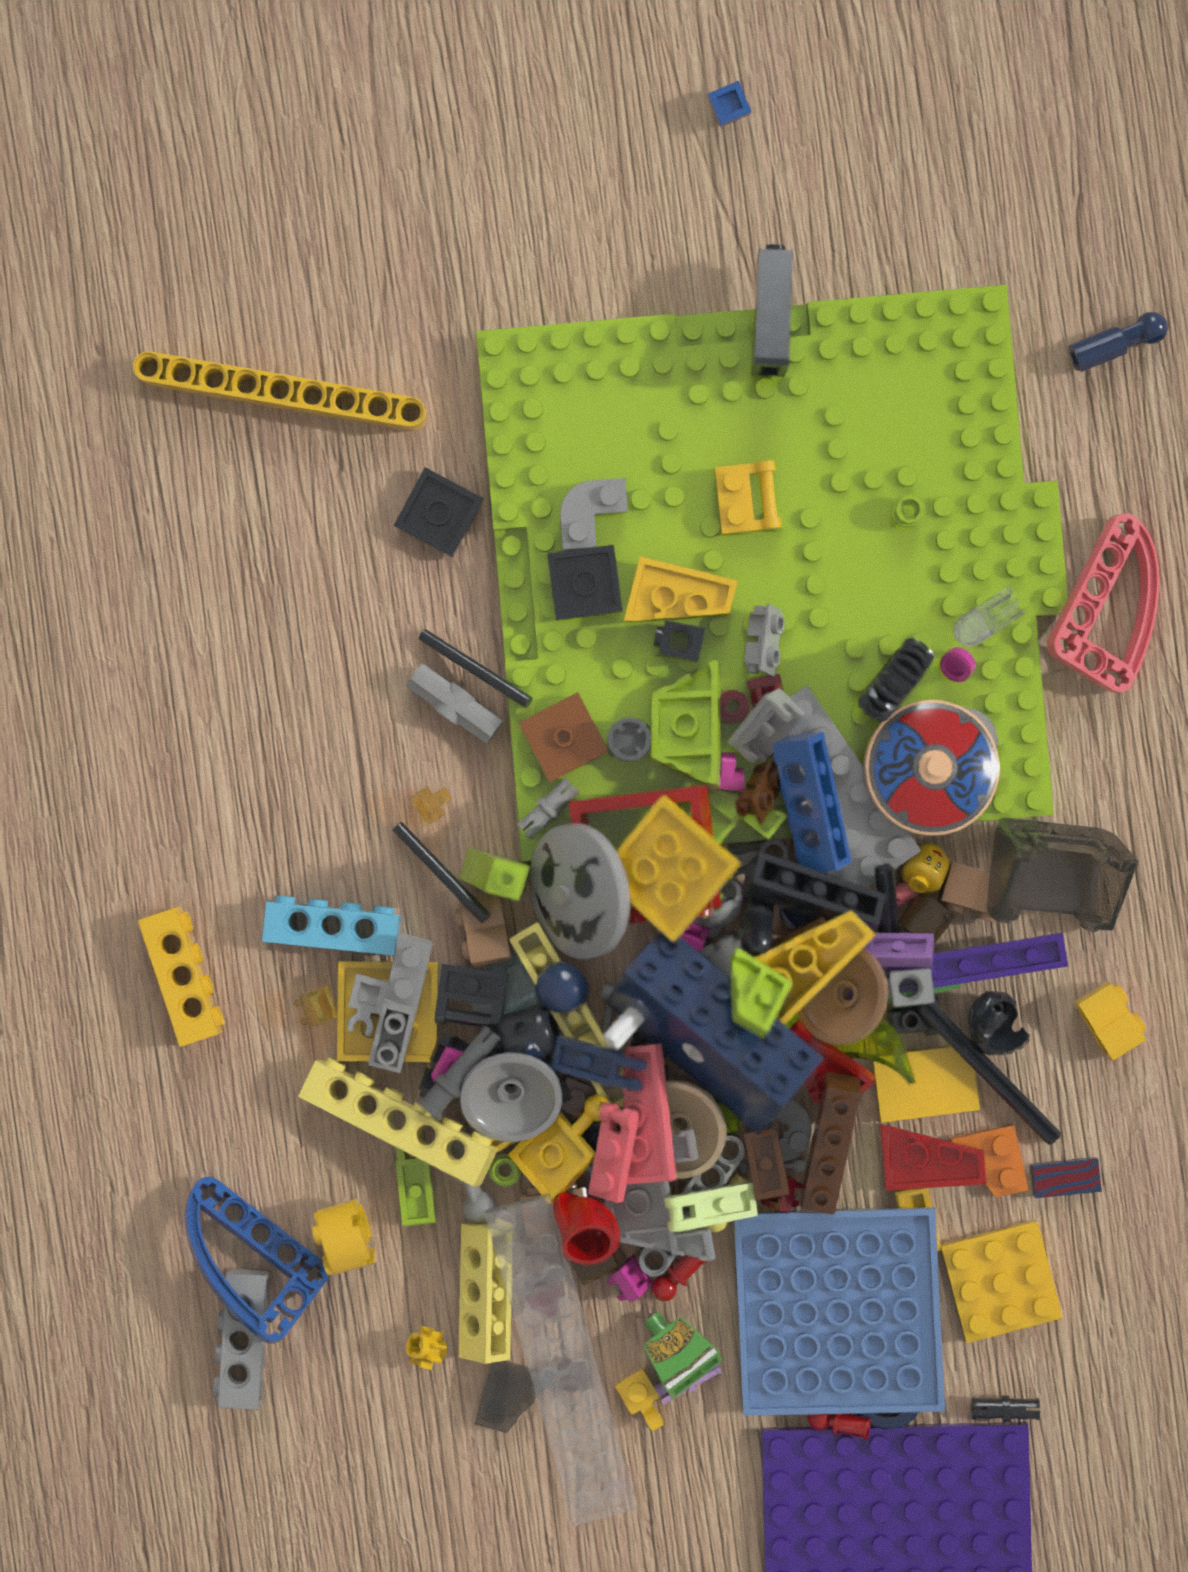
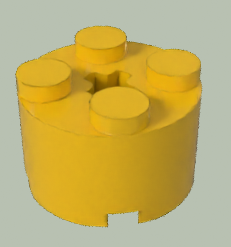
[312,1198,376,1275]

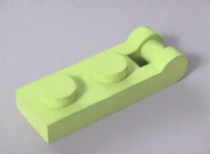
[664,1182,758,1232]

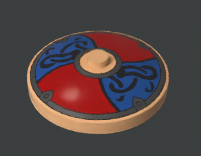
[863,700,999,836]

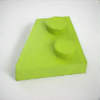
[730,948,793,1038]

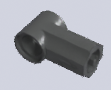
[724,839,789,876]

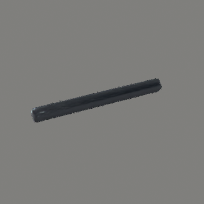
[915,1002,1061,1145]

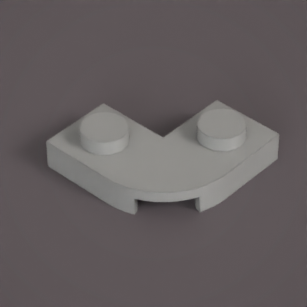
[561,478,628,551]

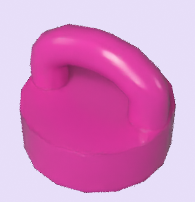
[940,647,976,682]

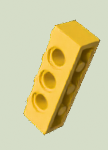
[138,906,225,1047]

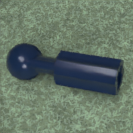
[1069,312,1168,372]

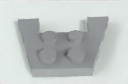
[604,1128,715,1261]

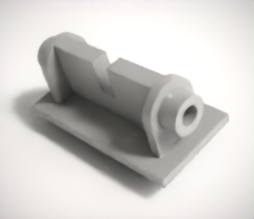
[744,604,784,677]

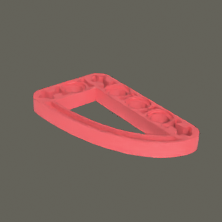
[1047,513,1159,693]

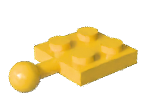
[508,1094,610,1204]

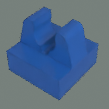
[708,81,751,127]

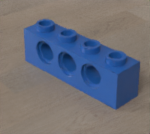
[772,732,852,872]

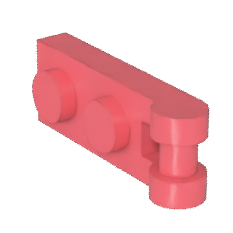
[588,1102,639,1203]

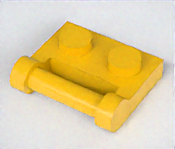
[714,460,782,535]

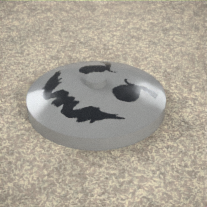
[530,823,630,959]

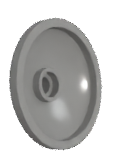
[460,1053,562,1142]

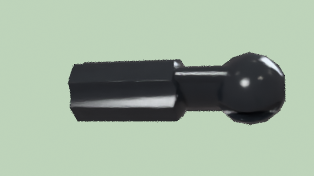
[740,896,774,958]

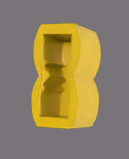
[1073,981,1147,1061]

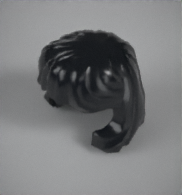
[968,991,1030,1056]

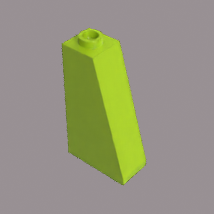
[459,847,531,901]

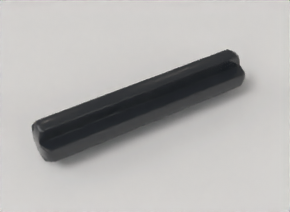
[875,863,899,933]

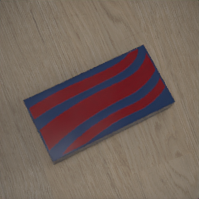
[1030,1157,1102,1198]

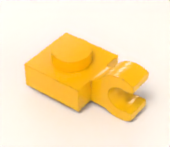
[615,1367,664,1432]

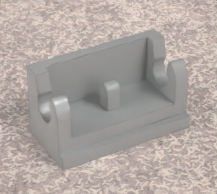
[727,688,806,763]

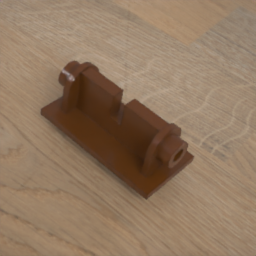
[735,756,781,824]

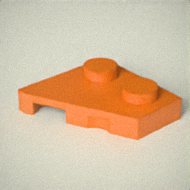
[950,1124,1029,1198]

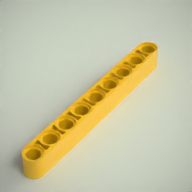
[133,351,427,431]

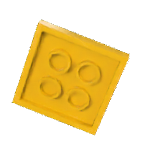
[616,796,741,942]
[337,961,439,1062]
[940,1219,1063,1343]

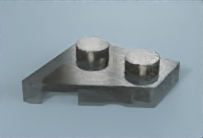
[474,1361,554,1433]

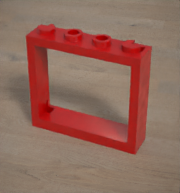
[569,785,722,924]

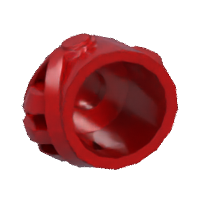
[553,1192,621,1265]

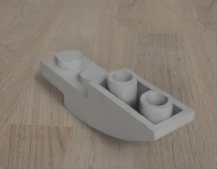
[368,933,434,1073]

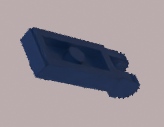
[550,1035,648,1091]

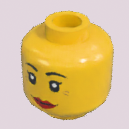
[901,843,950,893]

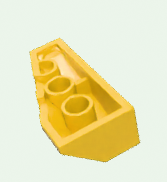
[755,910,876,1025]

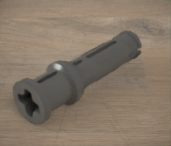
[417,1025,501,1121]

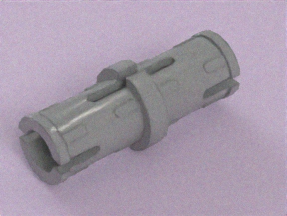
[517,777,580,839]

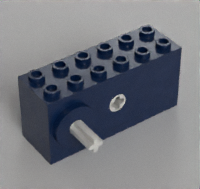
[603,931,824,1135]

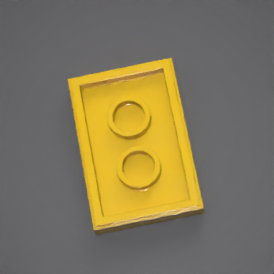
[872,1046,980,1123]

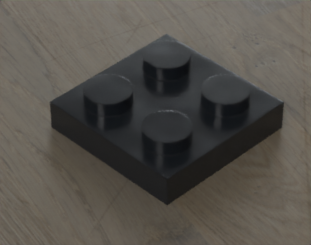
[394,467,484,558]
[547,545,623,621]

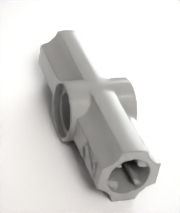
[406,663,504,744]

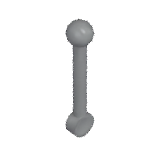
[737,1158,806,1174]

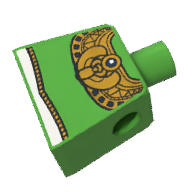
[644,1312,723,1399]

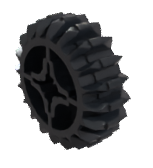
[858,637,934,723]

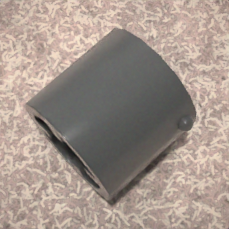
[608,717,651,762]

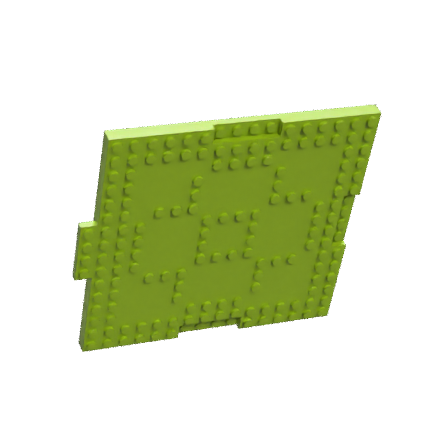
[476,284,1068,861]

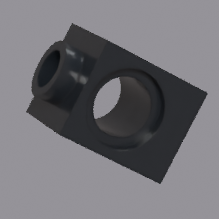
[653,620,705,663]

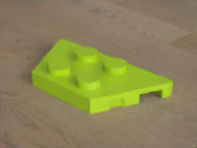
[651,660,720,788]

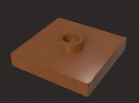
[519,692,609,783]

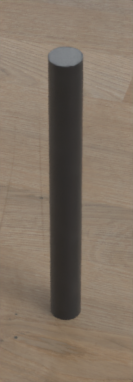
[419,629,533,708]
[393,822,491,923]

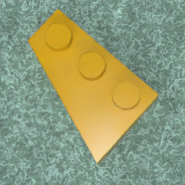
[624,556,738,622]

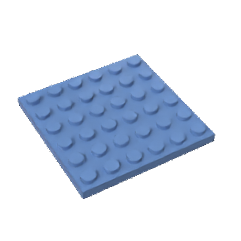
[734,1207,945,1416]

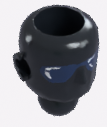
[482,1004,560,1061]

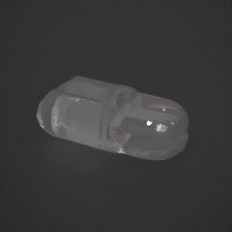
[953,585,1026,647]

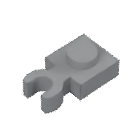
[348,973,389,1036]

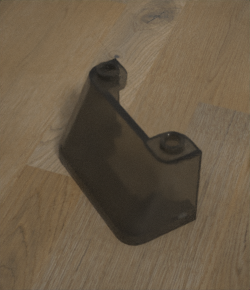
[986,818,1139,932]

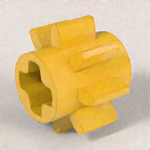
[406,1326,447,1370]

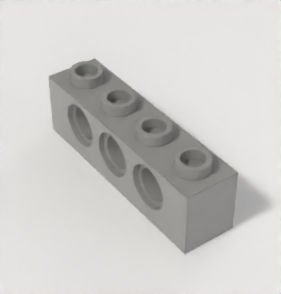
[213,1268,270,1410]

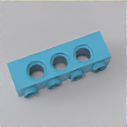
[262,895,402,956]

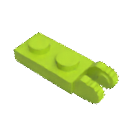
[395,1130,436,1227]

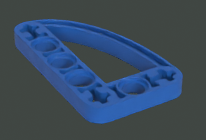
[184,1177,328,1344]

